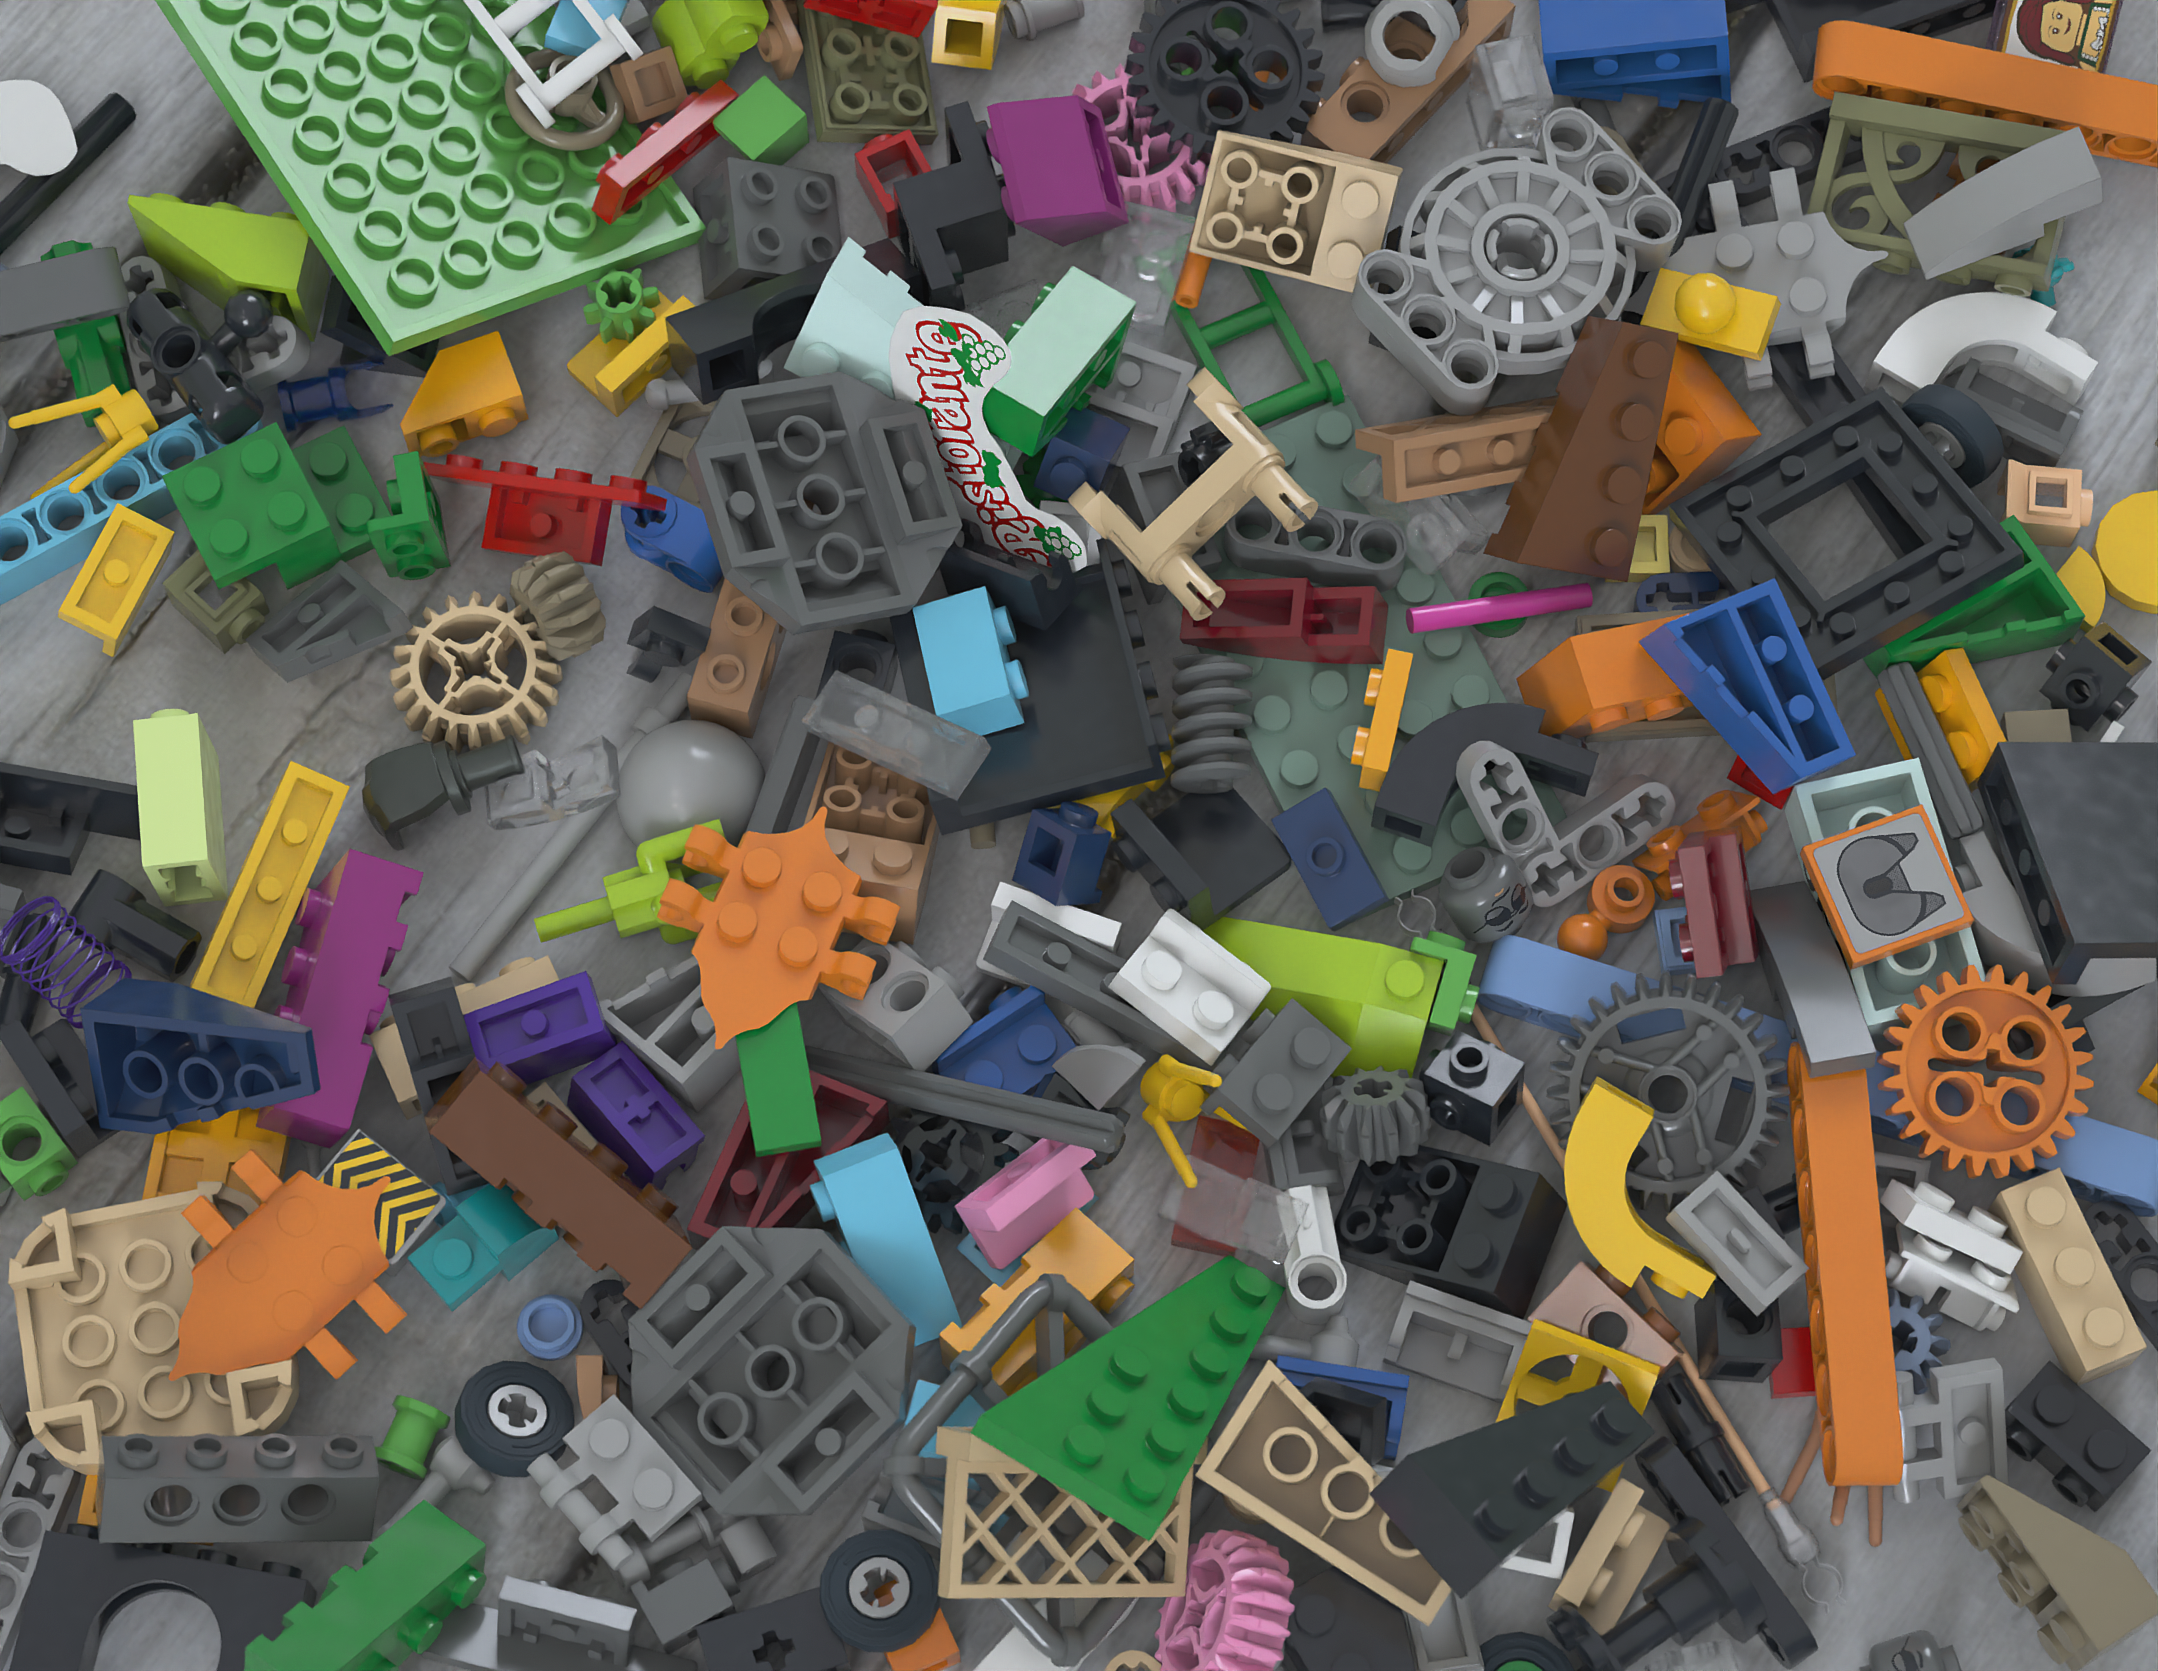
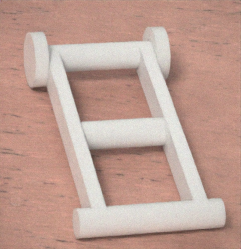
[464,0,644,129]

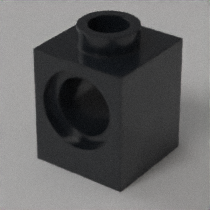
[815,629,898,735]
[1694,1278,1783,1383]

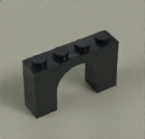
[9,1524,317,1671]

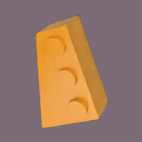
[939,1207,1135,1397]

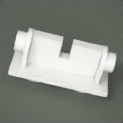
[1884,1222,2019,1332]

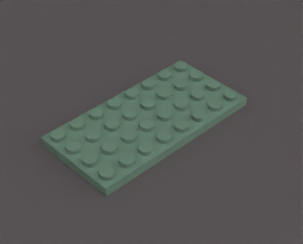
[1168,395,1567,924]

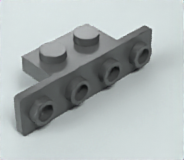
[422,1575,698,1671]

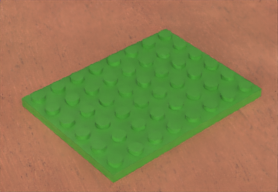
[155,0,706,356]

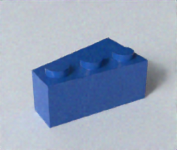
[1539,0,1731,108]

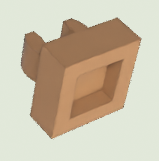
[609,45,688,125]

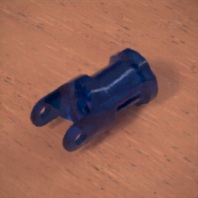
[276,361,394,433]

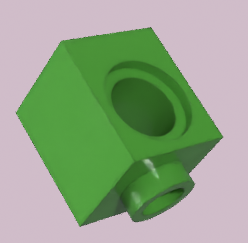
[0,1086,78,1201]

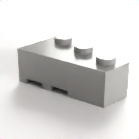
[599,956,818,1114]

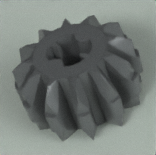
[1319,1065,1431,1167]

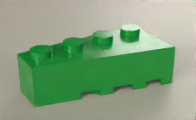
[245,1500,487,1671]

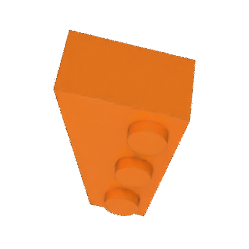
[1516,612,1694,738]

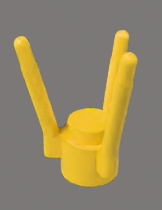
[8,384,159,500]
[1140,1054,1251,1188]

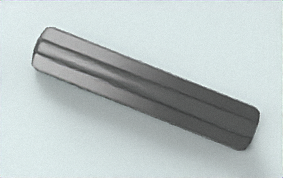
[1877,662,1984,840]

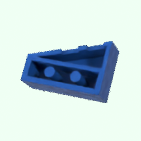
[1639,578,1856,794]

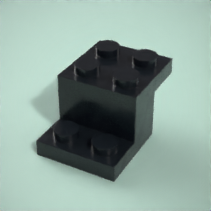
[893,101,1016,311]

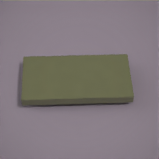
[796,0,939,145]

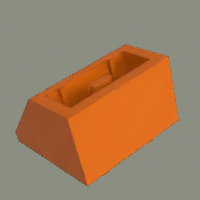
[1641,340,1762,515]

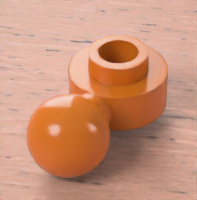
[1557,865,1655,961]

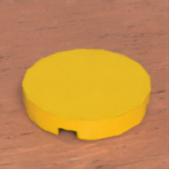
[2091,490,2158,614]

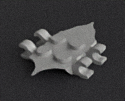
[1623,167,1888,391]

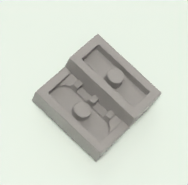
[1048,340,1199,468]

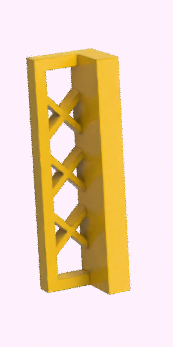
[189,761,350,1008]

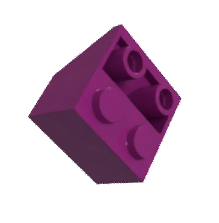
[986,95,1129,247]

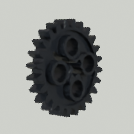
[1124,0,1325,165]

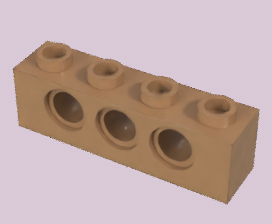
[1301,0,1516,164]
[687,499,821,739]

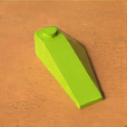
[1203,917,1444,1078]

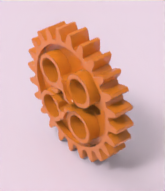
[1876,965,2094,1179]

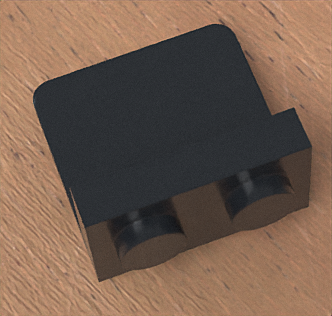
[1111,788,1292,931]

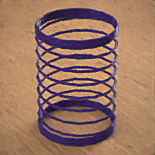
[0,896,132,1029]

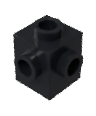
[2039,622,2152,732]
[1418,1030,1525,1146]

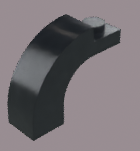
[1371,703,1599,847]

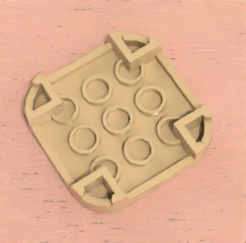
[8,1182,300,1475]

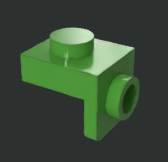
[1409,931,1480,1037]

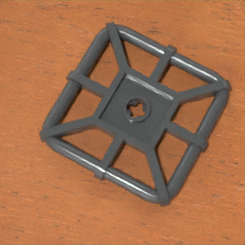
[883,1273,1219,1667]

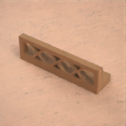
[1355,395,1559,503]

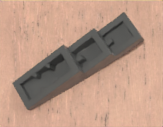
[1751,881,1876,1078]

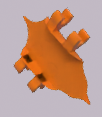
[657,807,900,1050]
[169,1149,408,1381]

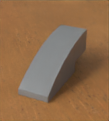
[1903,126,2103,280]

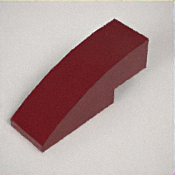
[1179,578,1388,664]

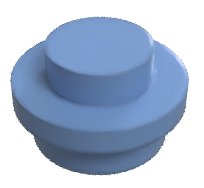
[517,1294,584,1361]

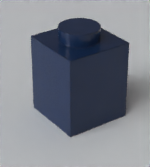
[1033,407,1130,502]

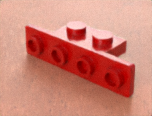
[423,454,667,566]

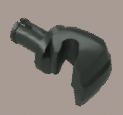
[362,735,525,851]

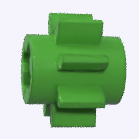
[583,268,661,344]

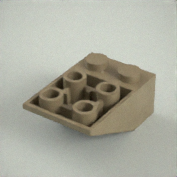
[1957,1474,2158,1671]

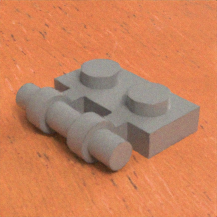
[1893,1358,2009,1503]
[527,1394,703,1571]

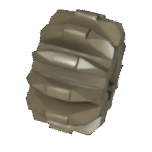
[510,551,606,661]

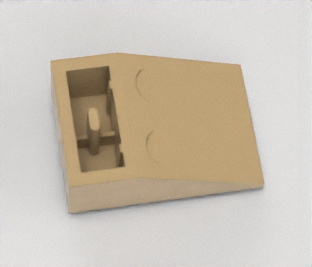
[1189,130,1404,293]

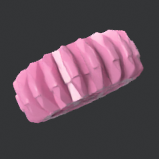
[1072,63,1212,225]
[1154,1529,1295,1671]

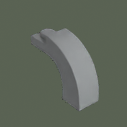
[1953,831,2157,997]

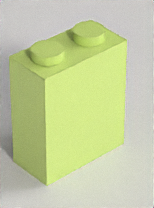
[133,709,228,907]

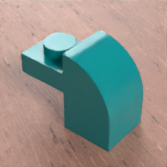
[407,1184,559,1312]

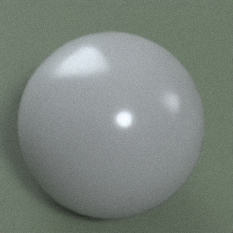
[616,720,766,865]

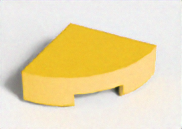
[2056,546,2106,633]

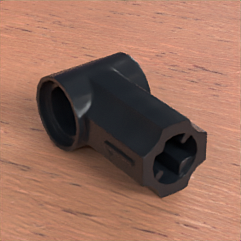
[64,869,202,983]

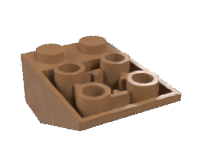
[803,739,940,945]

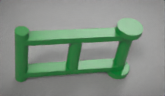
[1133,235,1345,428]

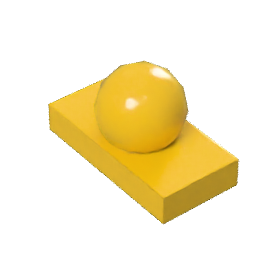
[1640,268,1781,361]

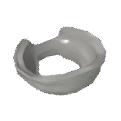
[1365,0,1460,87]

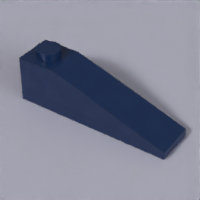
[80,978,321,1134]

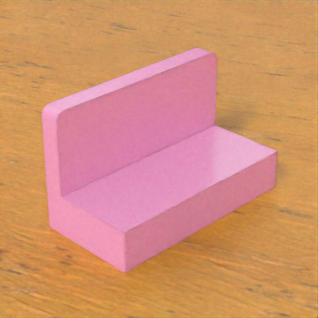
[955,1138,1096,1269]

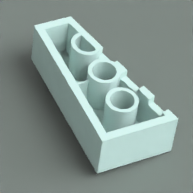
[784,237,1022,471]

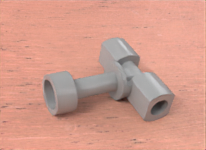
[605,1496,777,1594]

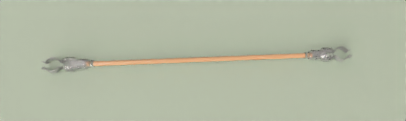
[1394,889,1846,1615]

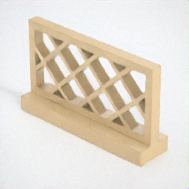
[936,1426,1208,1599]

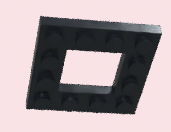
[1669,386,2024,681]

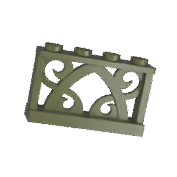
[1807,92,2066,297]

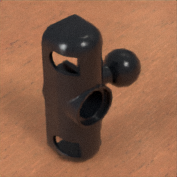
[126,288,273,445]

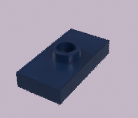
[1271,787,1390,932]

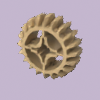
[390,590,563,754]

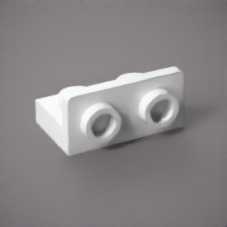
[1108,909,1271,1066]

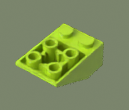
[127,193,330,342]

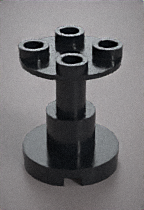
[1546,1515,1768,1671]

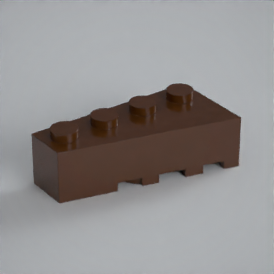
[1483,316,1679,582]
[424,1057,692,1309]

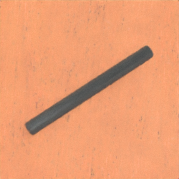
[804,1045,1124,1154]

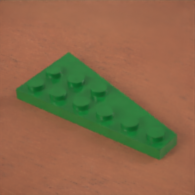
[970,1254,1286,1542]

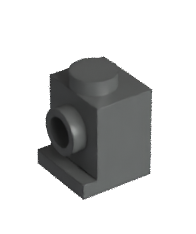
[630,1557,741,1654]

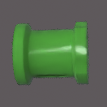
[375,1395,451,1481]

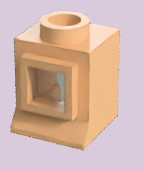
[1997,459,2093,548]

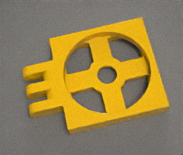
[1495,1319,1660,1493]

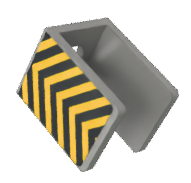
[316,1129,446,1277]

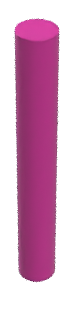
[1406,583,1593,634]

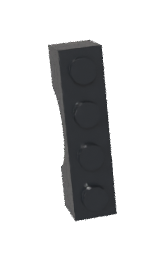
[665,238,925,405]

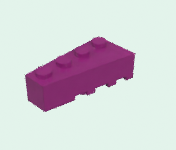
[256,849,424,1149]

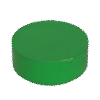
[1468,572,1528,638]

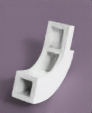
[1865,292,2098,408]

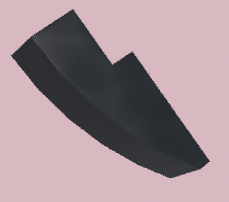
[388,976,489,1196]

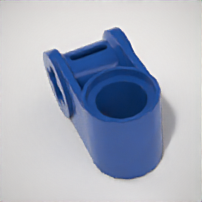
[620,485,723,593]

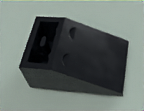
[1334,1145,1568,1320]

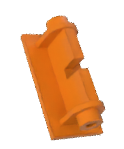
[1632,790,1768,901]

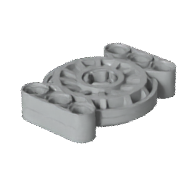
[1351,107,1682,416]

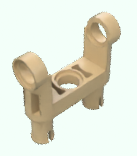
[1068,367,1318,621]

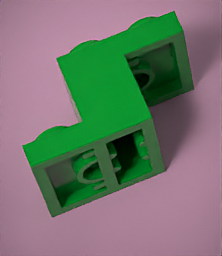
[162,422,392,590]

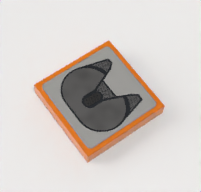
[1800,804,1974,970]

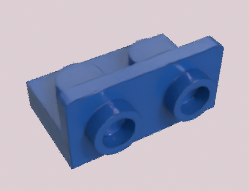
[931,985,1077,1096]

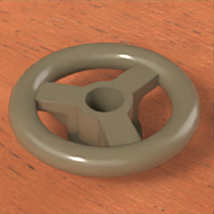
[505,49,625,151]

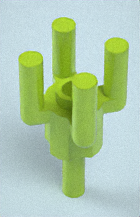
[534,819,726,945]

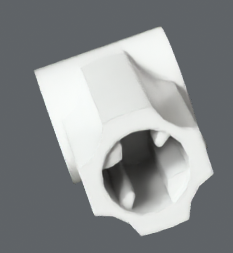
[1270,1185,1347,1325]

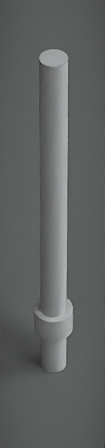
[449,672,693,983]

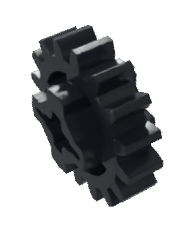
[890,1108,1019,1235]

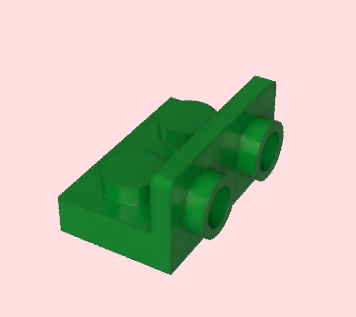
[366,451,451,580]

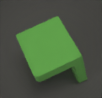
[713,75,809,166]

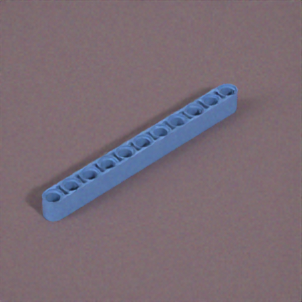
[1477,935,2158,1217]

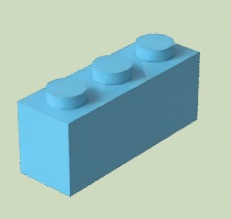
[809,1133,963,1347]

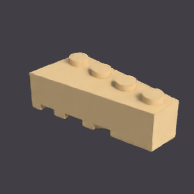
[1196,1359,1452,1626]

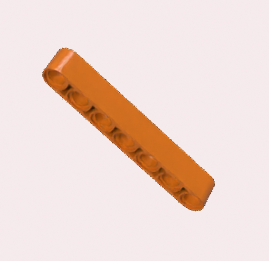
[1812,20,2158,168]
[1787,1042,1903,1486]

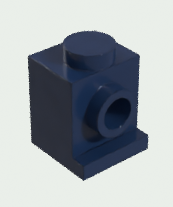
[1012,801,1112,906]

